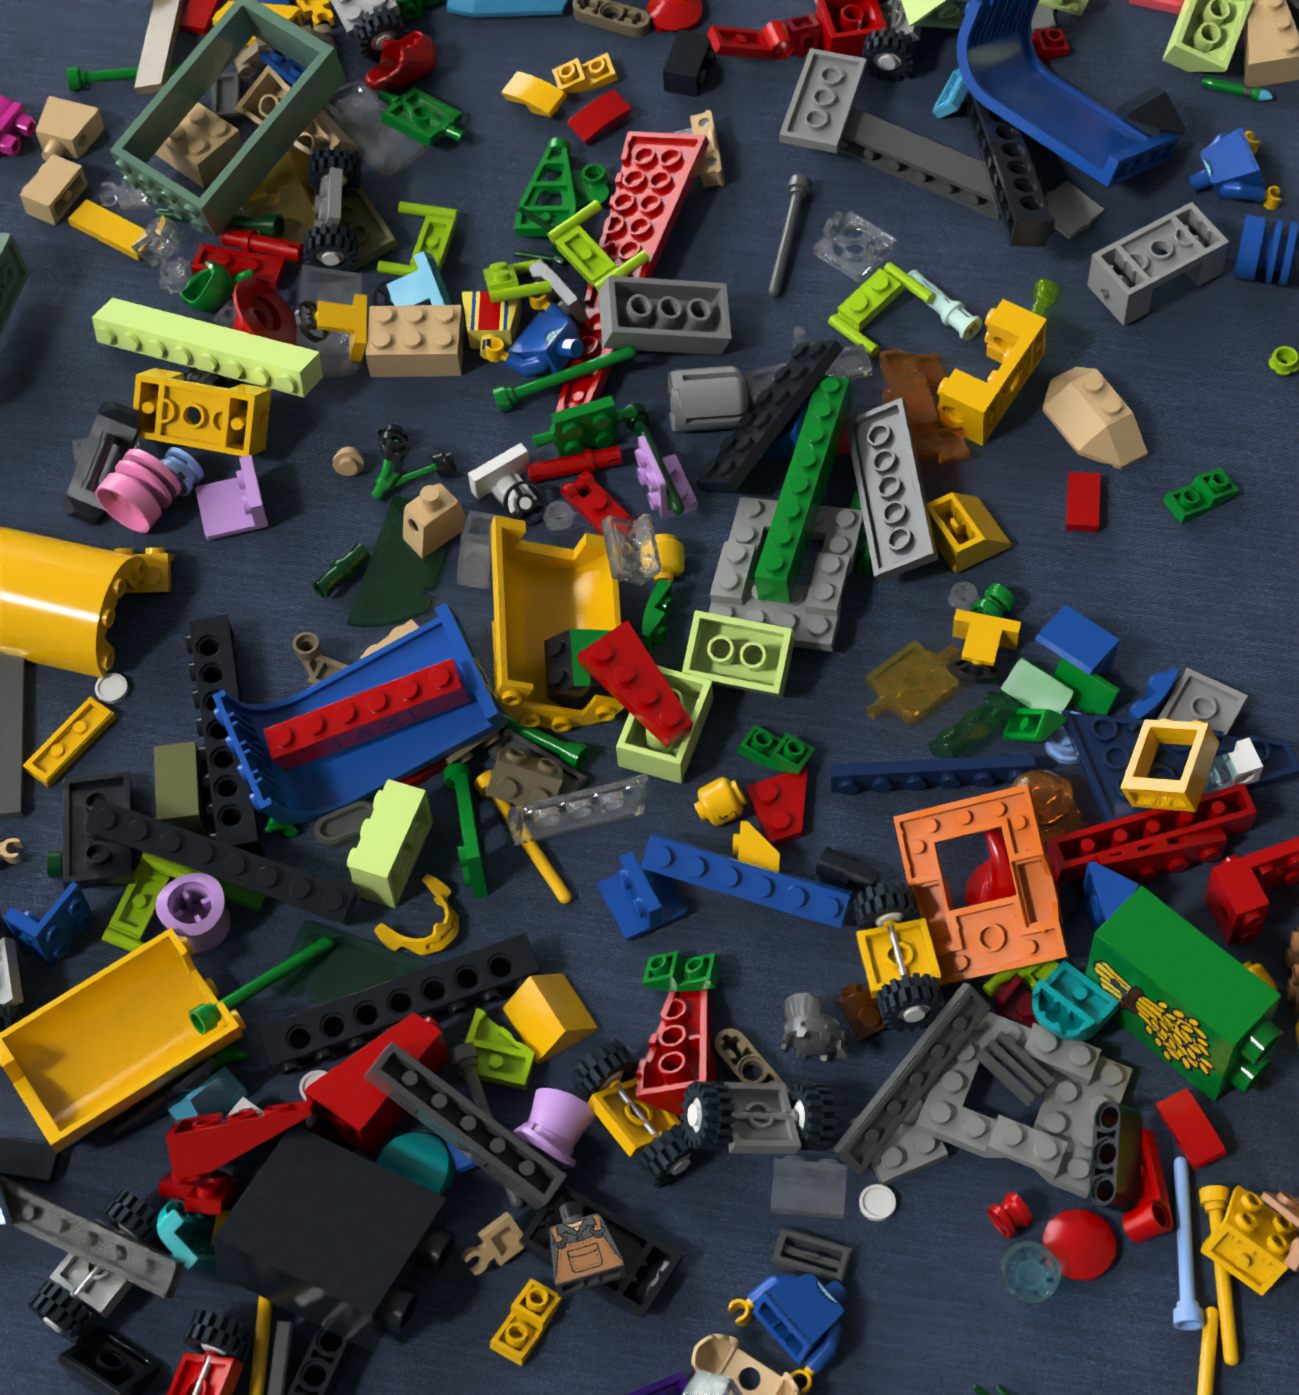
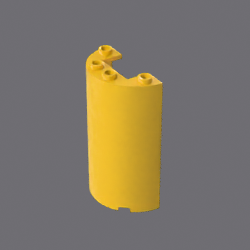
[491,515,625,732]
[0,526,146,679]
[0,928,246,1154]

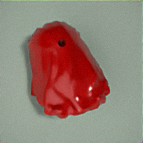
[364,31,438,92]

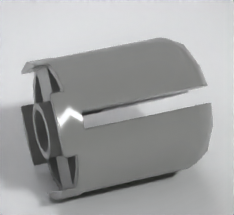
[668,366,748,432]

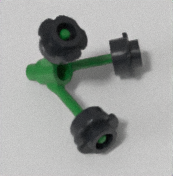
[371,424,457,501]

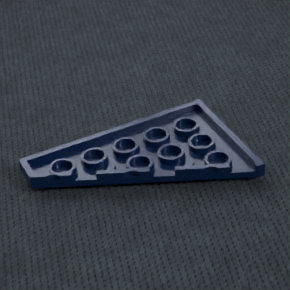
[1061,709,1299,823]

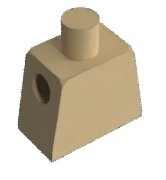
[36,96,105,162]
[403,483,470,559]

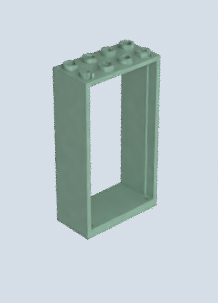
[110,0,346,238]

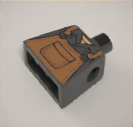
[549,1201,626,1297]

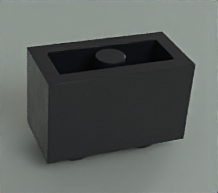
[663,29,717,97]

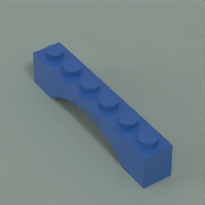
[641,833,853,929]

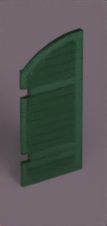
[348,495,452,627]
[272,920,445,1023]

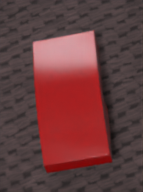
[1032,28,1070,62]
[566,89,633,146]
[1155,1088,1227,1171]

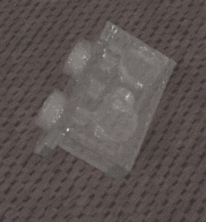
[601,514,662,585]
[770,1156,847,1219]

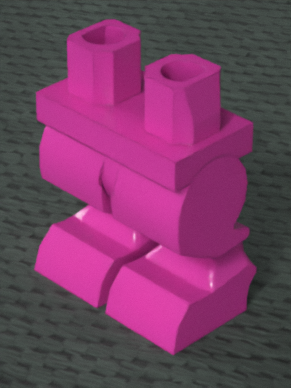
[0,95,36,157]

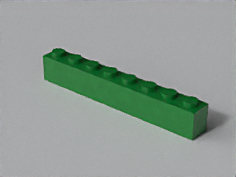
[754,375,852,604]

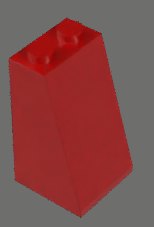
[304,1012,449,1157]

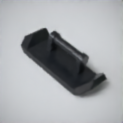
[62,400,142,525]

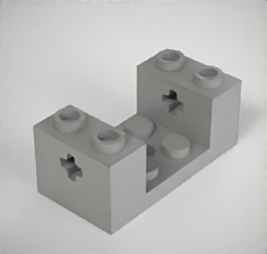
[1087,202,1229,326]

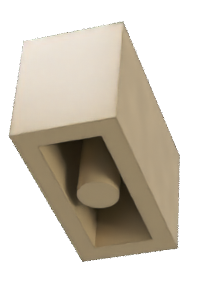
[20,154,88,226]

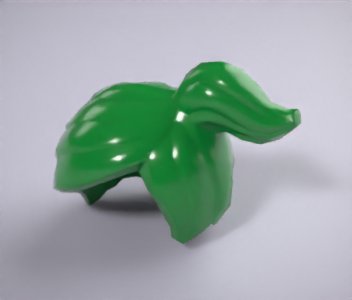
[180,261,255,313]

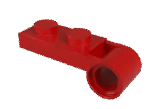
[707,20,796,59]
[1122,1129,1173,1243]

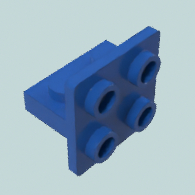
[597,851,687,941]

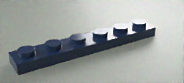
[830,754,1036,795]

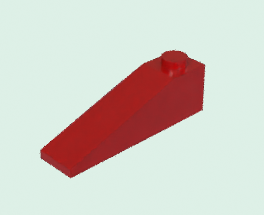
[636,989,717,1117]
[165,1100,315,1182]

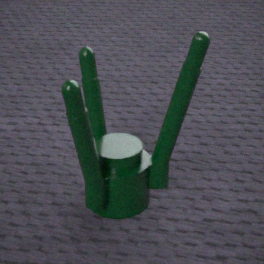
[513,206,569,266]

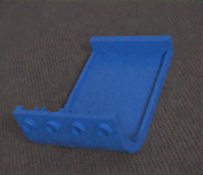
[957,0,1180,187]
[212,602,508,824]

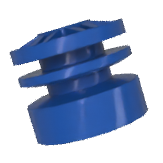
[1234,214,1299,286]

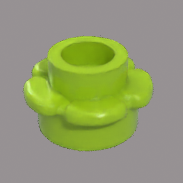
[1268,346,1299,375]

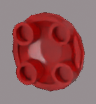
[647,0,703,33]
[1042,1209,1116,1281]

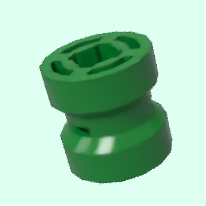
[971,583,1016,618]

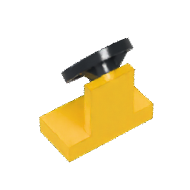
[295,293,367,362]
[952,609,1021,684]

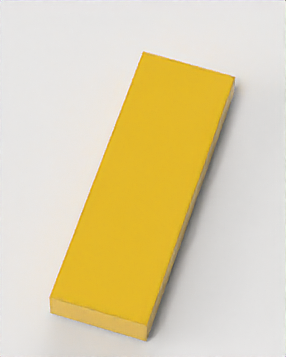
[68,199,157,261]
[22,696,117,788]

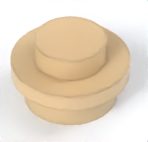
[333,447,364,476]

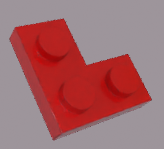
[159,1170,239,1215]

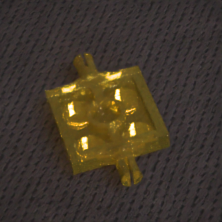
[865,639,960,726]

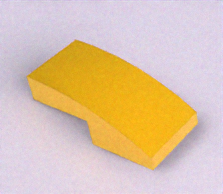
[552,52,619,94]
[501,71,567,117]
[490,1278,562,1366]

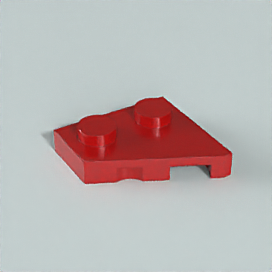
[745,766,808,847]

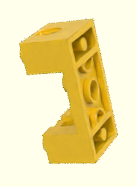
[937,299,1047,446]
[133,368,272,456]

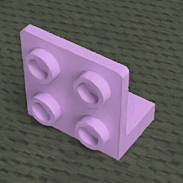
[635,435,698,521]
[195,455,268,540]

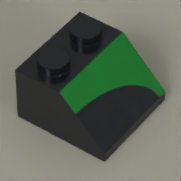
[544,629,612,710]

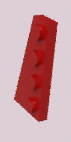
[577,620,693,748]
[1094,828,1228,884]

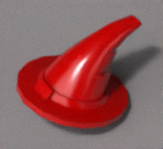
[232,278,297,345]
[965,829,1060,907]

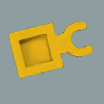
[295,0,335,28]

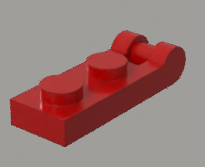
[560,470,641,550]

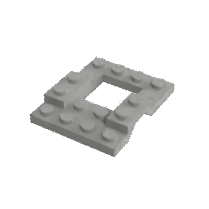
[708,497,864,652]
[914,1012,1133,1199]

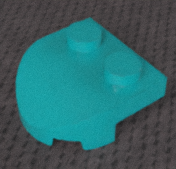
[1032,960,1120,1041]
[376,1133,456,1196]
[157,1198,216,1272]

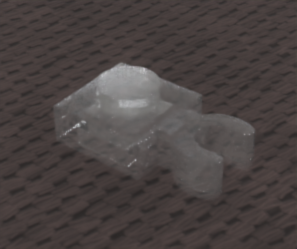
[99,180,151,209]

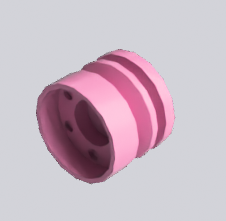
[95,449,181,533]

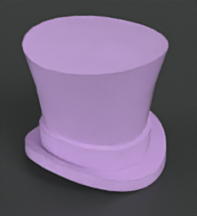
[156,873,231,953]
[513,1088,596,1169]

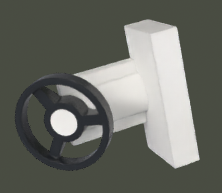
[468,443,548,525]

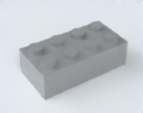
[598,276,732,355]

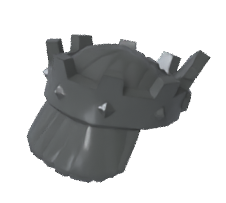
[780,992,848,1062]

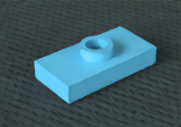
[932,69,968,119]

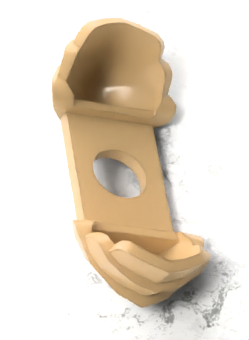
[691,1334,800,1395]

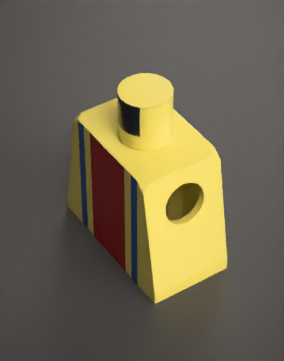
[462,291,522,360]

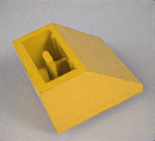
[927,492,1011,574]

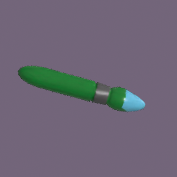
[1202,77,1273,101]

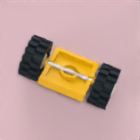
[853,881,945,1032]
[570,1039,706,1189]

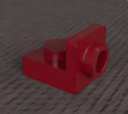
[785,13,824,57]
[994,975,1040,1028]

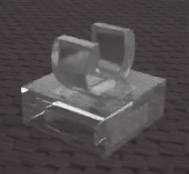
[160,257,192,293]

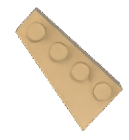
[1243,0,1299,87]
[234,65,358,155]

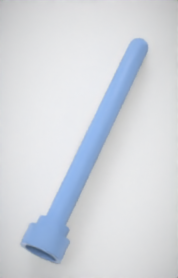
[1173,1156,1204,1331]

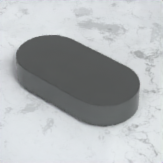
[313,801,374,849]

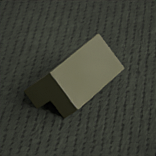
[154,741,206,835]

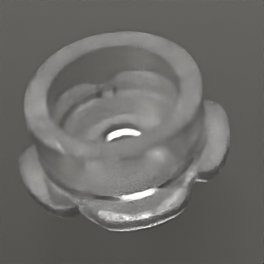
[543,501,575,531]
[947,582,980,611]

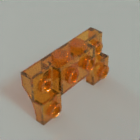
[879,349,970,464]

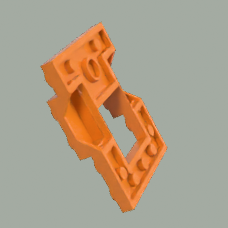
[893,784,1070,986]

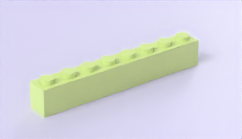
[92,298,323,398]

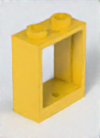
[1120,719,1219,812]

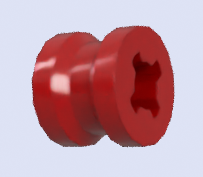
[987,1191,1033,1239]

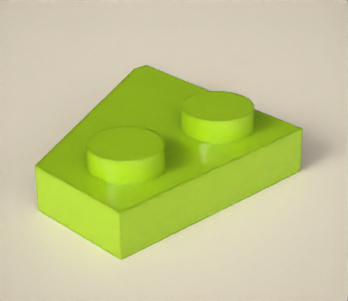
[458,1008,536,1090]

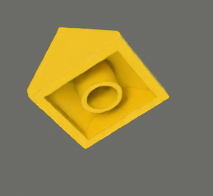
[503,973,599,1065]

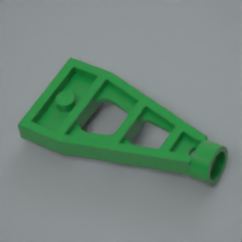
[514,137,578,237]
[443,763,488,899]

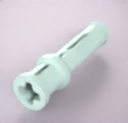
[908,270,983,341]

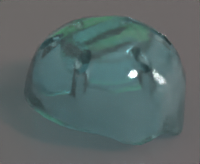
[1000,1241,1061,1304]

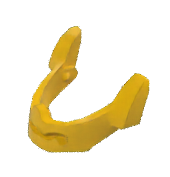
[374,874,459,956]

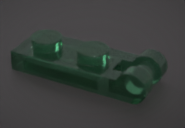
[927,691,1018,759]

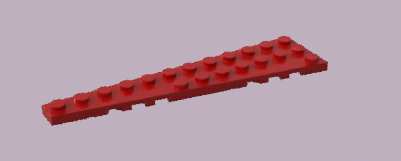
[556,131,709,412]

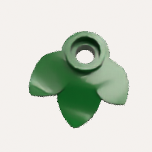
[555,163,610,209]

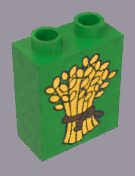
[1085,885,1283,1102]

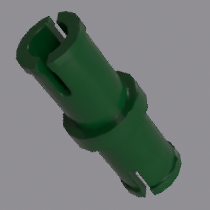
[312,543,371,599]

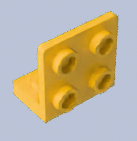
[1200,1186,1299,1296]

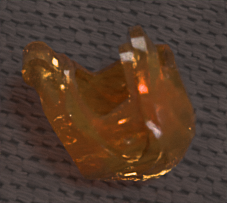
[1009,770,1084,843]

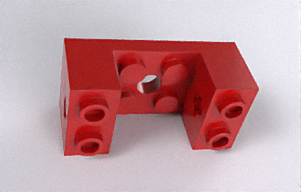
[1204,837,1299,945]

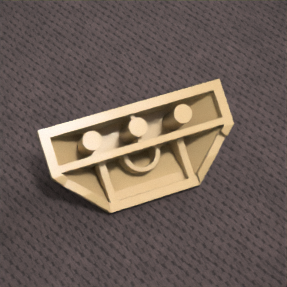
[1042,366,1148,470]

